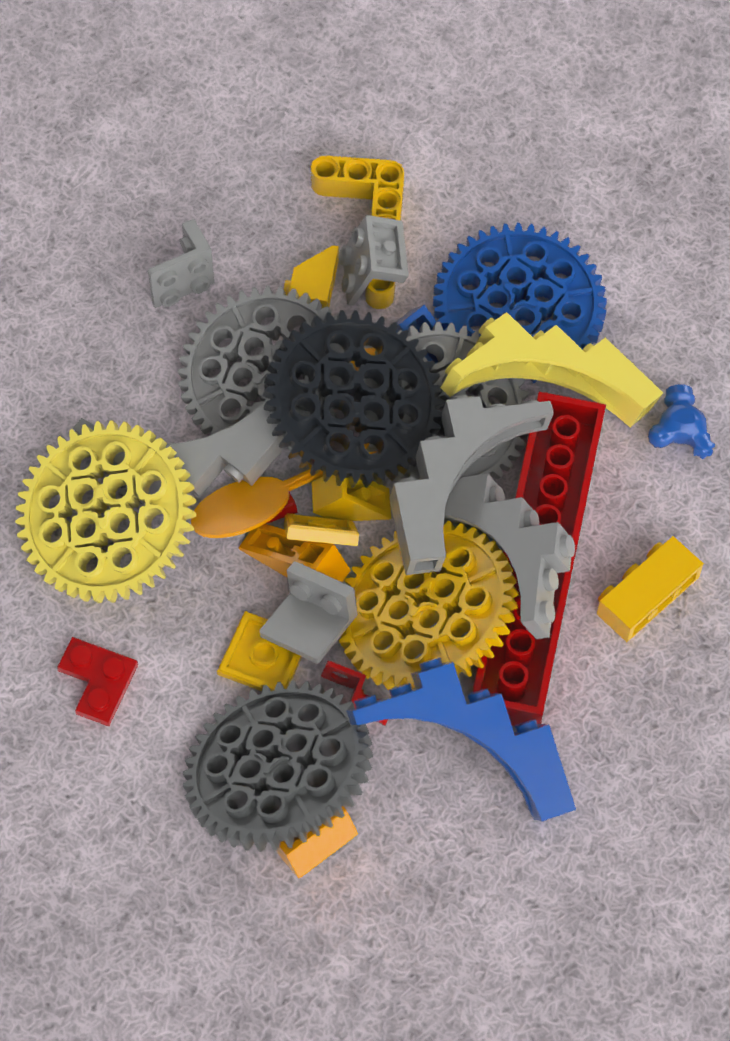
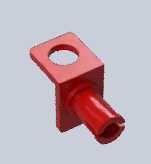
[321,661,388,726]

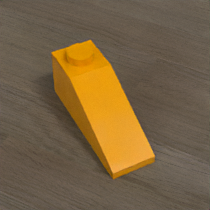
[238,524,351,582]

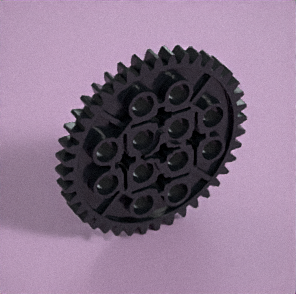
[263,310,445,488]

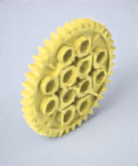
[15,420,197,603]

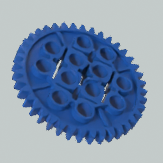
[433,223,607,383]

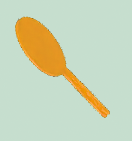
[191,443,377,538]

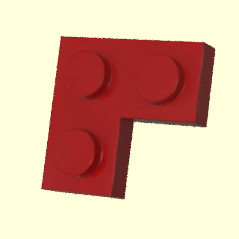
[57,637,138,727]

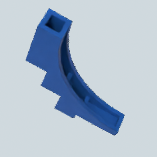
[346,657,576,821]

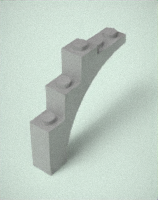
[389,395,554,575]
[73,398,301,506]
[443,473,575,639]

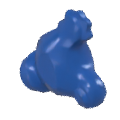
[648,384,715,459]

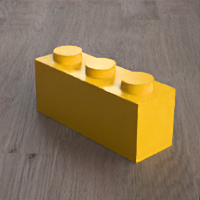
[597,536,704,642]

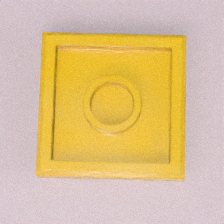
[284,513,359,546]
[217,611,302,691]

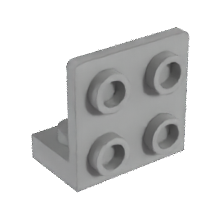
[339,215,409,305]
[148,219,215,308]
[259,561,358,663]

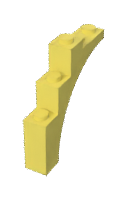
[440,312,663,427]

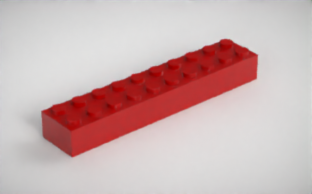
[472,391,606,727]

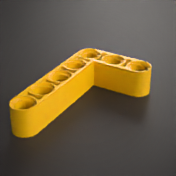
[311,156,404,309]

